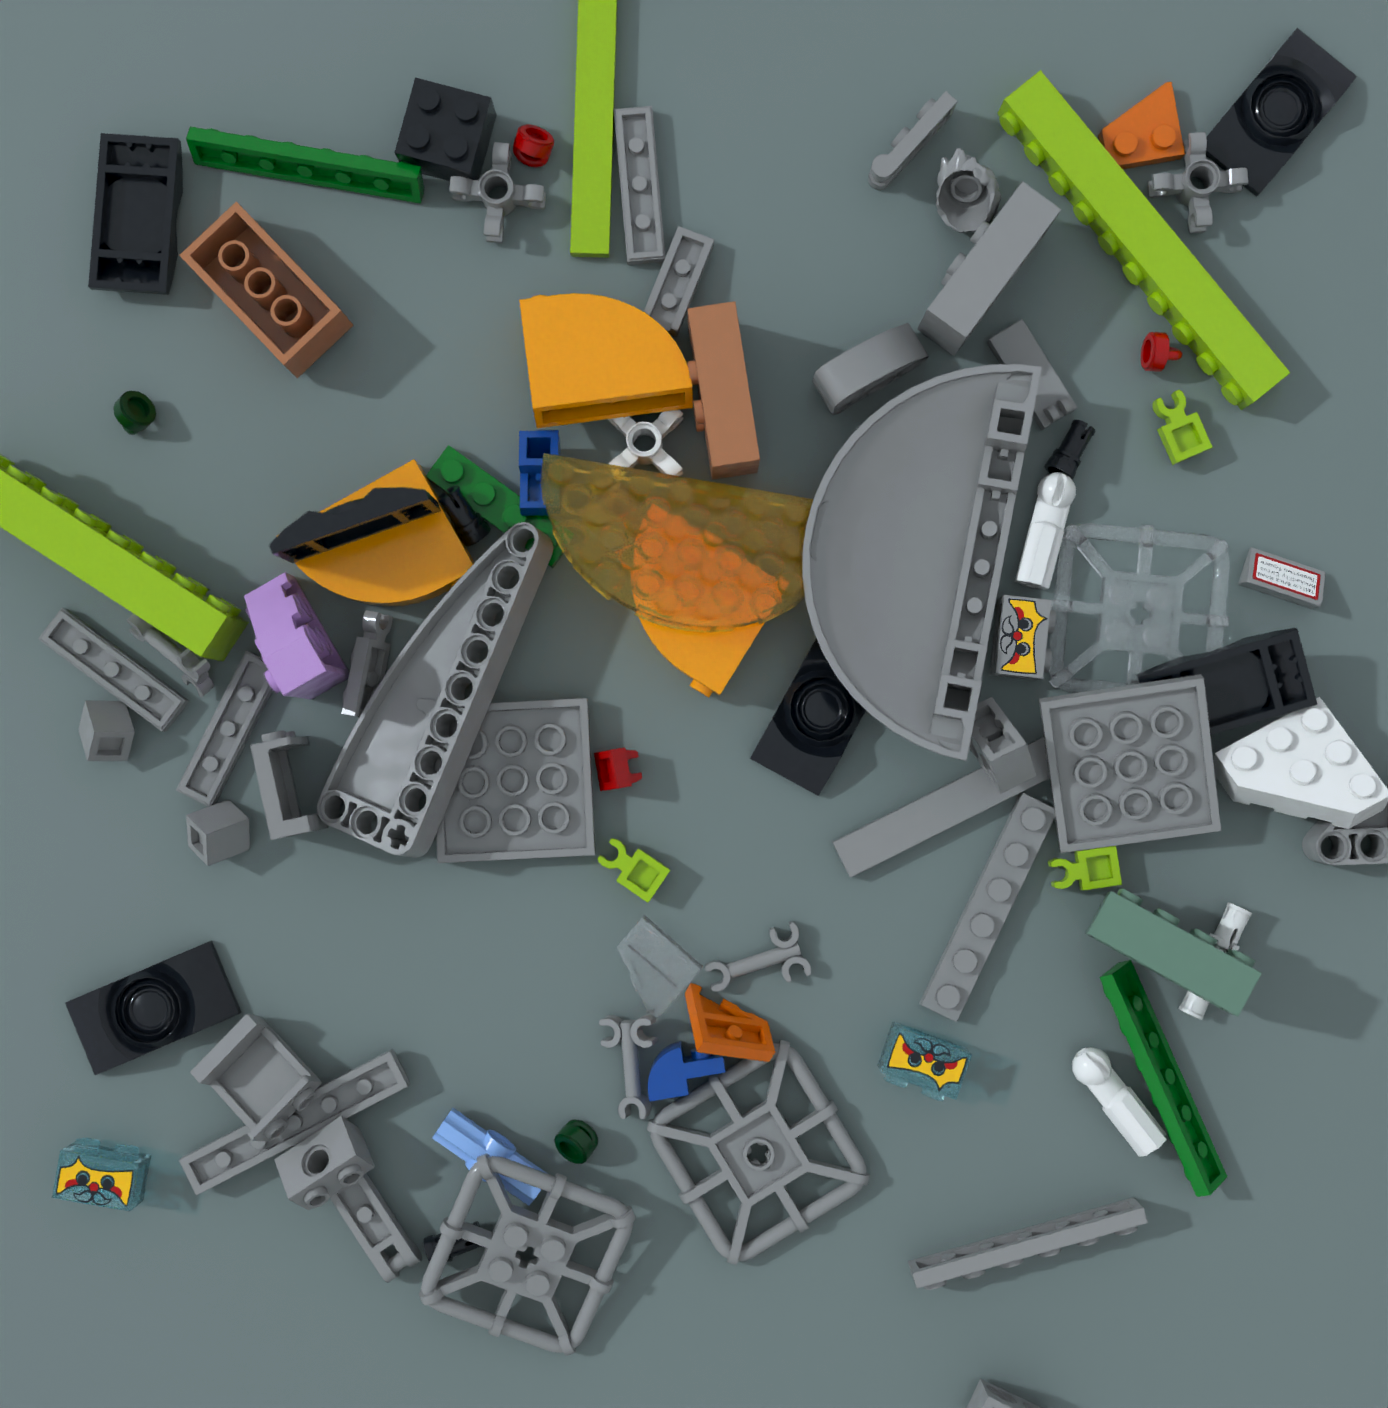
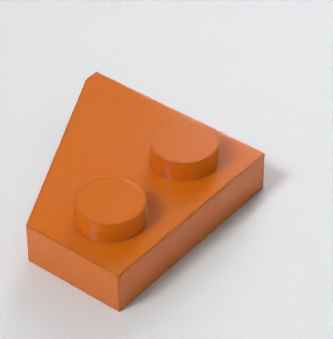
[1098,81,1185,169]
[684,983,775,1062]

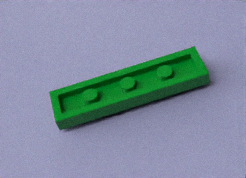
[426,445,575,568]

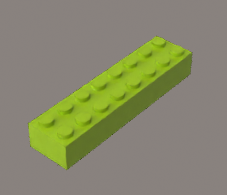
[0,454,249,661]

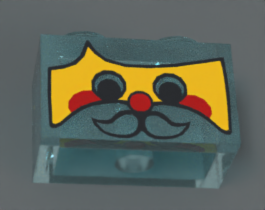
[877,1021,972,1101]
[52,1138,151,1211]

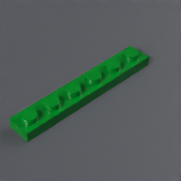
[186,126,424,204]
[1099,960,1227,1197]

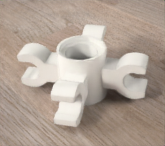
[605,410,684,484]

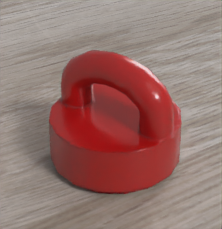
[513,124,555,168]
[1141,332,1183,372]

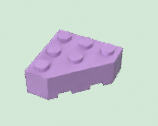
[244,572,349,700]

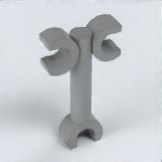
[126,614,214,697]
[705,921,811,992]
[599,1015,658,1119]

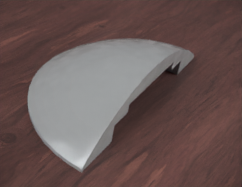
[802,364,1042,761]

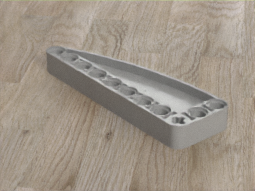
[317,522,553,858]

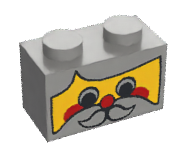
[989,595,1056,680]

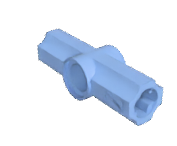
[432,1108,548,1206]

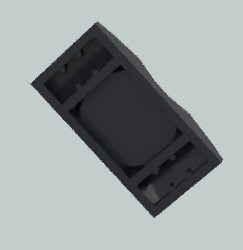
[1206,28,1357,197]
[88,133,183,295]
[269,487,441,563]
[1137,628,1317,735]
[750,638,866,796]
[65,941,242,1075]

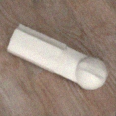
[1014,472,1076,590]
[1072,1047,1167,1157]

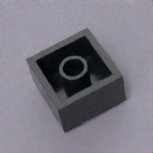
[394,77,497,181]

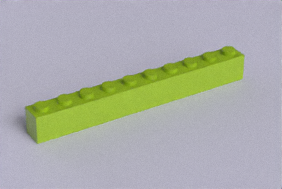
[997,70,1290,410]

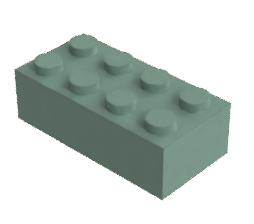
[1085,888,1262,1017]

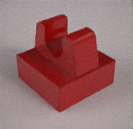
[594,747,642,791]

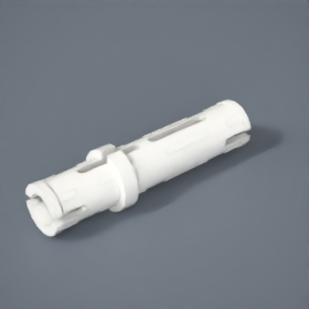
[1178,902,1252,1020]

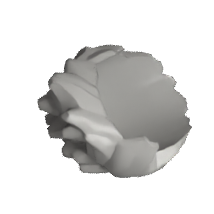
[936,148,1001,233]

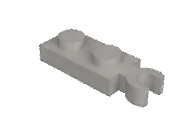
[341,610,393,717]

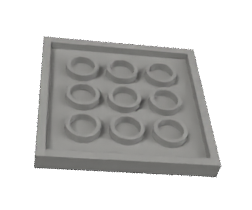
[1039,674,1221,853]
[434,698,596,863]

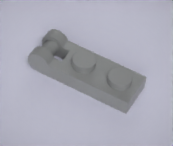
[868,91,957,190]
[329,1173,422,1283]

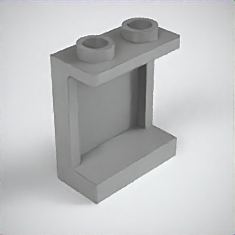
[250,730,328,840]
[190,1014,323,1142]

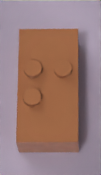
[179,201,353,378]
[687,301,760,480]

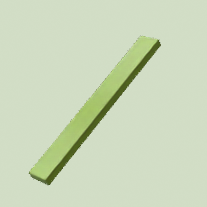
[570,0,618,258]

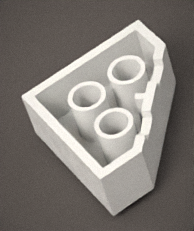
[1213,697,1388,829]

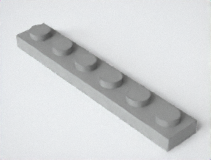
[919,793,1055,1022]
[179,1049,411,1196]
[908,1197,1148,1290]

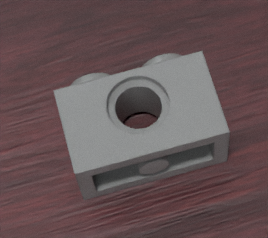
[274,1116,375,1211]

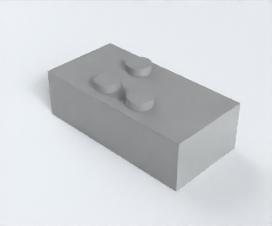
[917,181,1061,356]

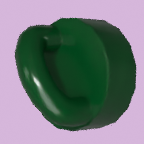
[113,390,156,435]
[554,1119,598,1164]

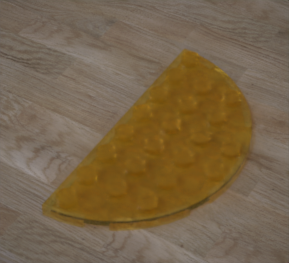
[541,453,814,632]

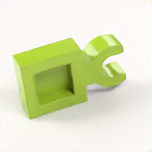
[1152,389,1212,465]
[597,838,671,903]
[1048,846,1122,891]

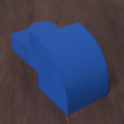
[519,430,562,516]
[648,1041,726,1102]

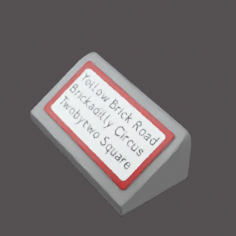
[1238,547,1326,609]

